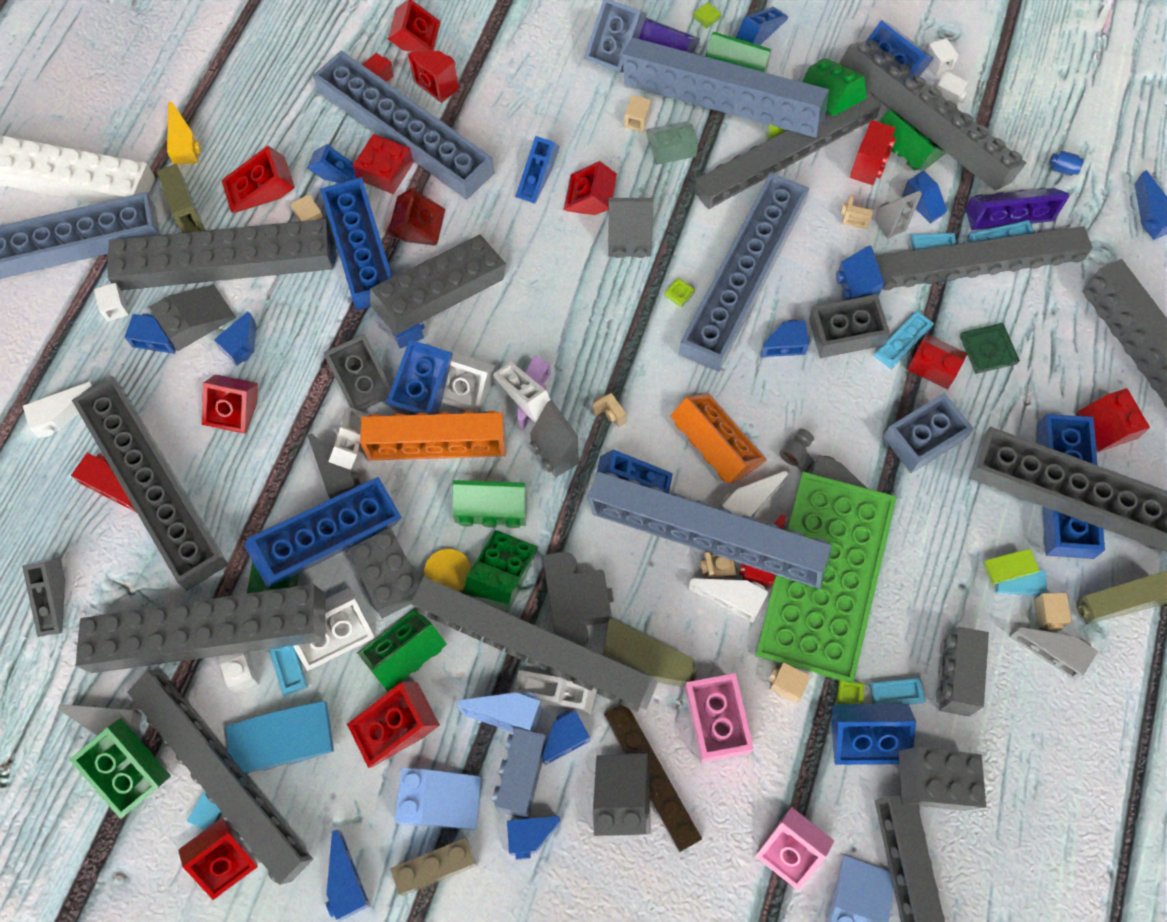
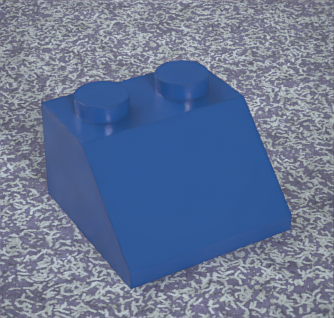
[836,246,884,301]

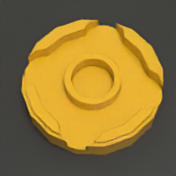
[424,549,472,592]

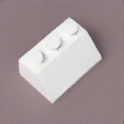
[433,345,496,413]
[293,587,375,671]

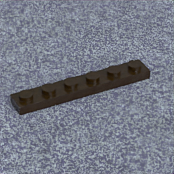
[604,704,702,853]

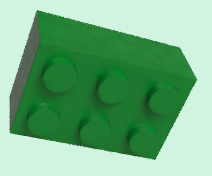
[69,718,171,819]

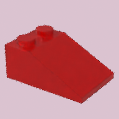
[222,146,295,213]
[347,682,440,768]

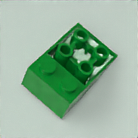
[464,530,538,613]

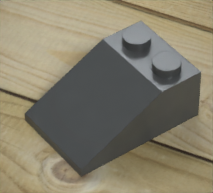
[608,198,654,258]
[149,285,236,351]
[323,334,391,411]
[529,399,579,477]
[593,753,651,836]

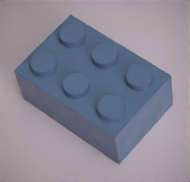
[584,0,647,73]
[883,393,974,473]
[492,728,547,819]

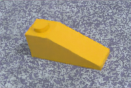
[167,102,202,165]

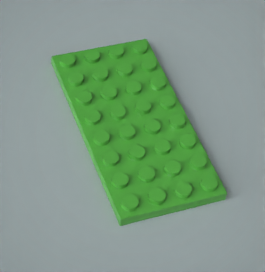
[755,472,897,684]

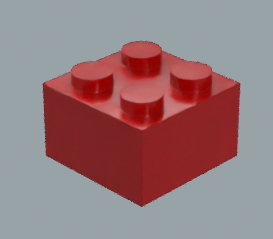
[849,120,896,186]
[353,134,413,195]

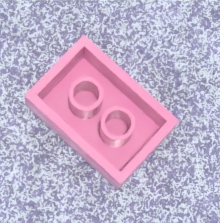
[684,673,754,763]

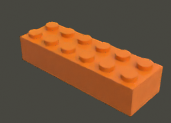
[360,410,506,461]

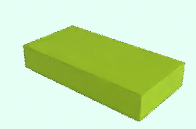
[983,549,1040,585]

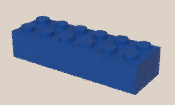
[320,177,392,311]
[1037,414,1105,559]
[244,477,402,589]

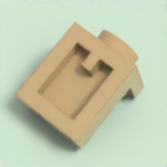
[840,195,873,230]
[592,393,626,428]
[700,551,736,579]

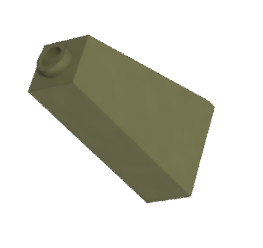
[157,163,206,233]
[1077,570,1167,625]
[603,619,697,687]

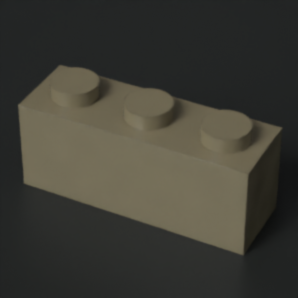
[390,838,477,896]

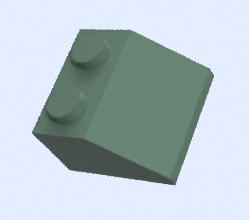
[646,121,698,165]

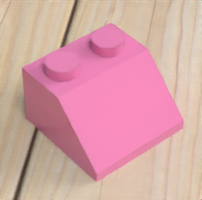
[755,807,834,891]

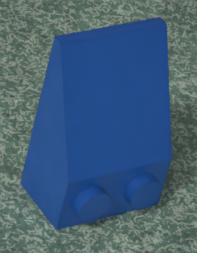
[386,339,453,415]

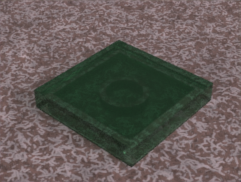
[960,323,1020,374]

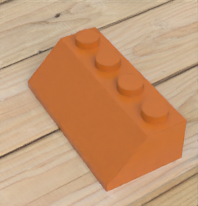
[670,393,767,484]

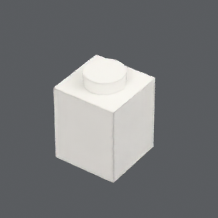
[926,38,959,76]
[936,71,969,105]
[94,283,129,322]

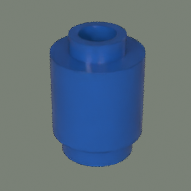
[1049,150,1084,176]

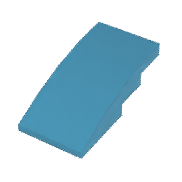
[225,701,334,774]

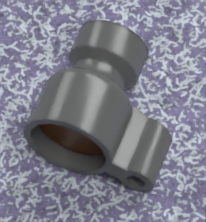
[779,429,814,473]

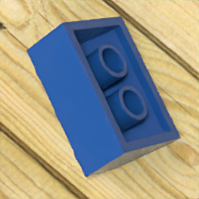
[866,20,934,76]
[831,704,916,765]

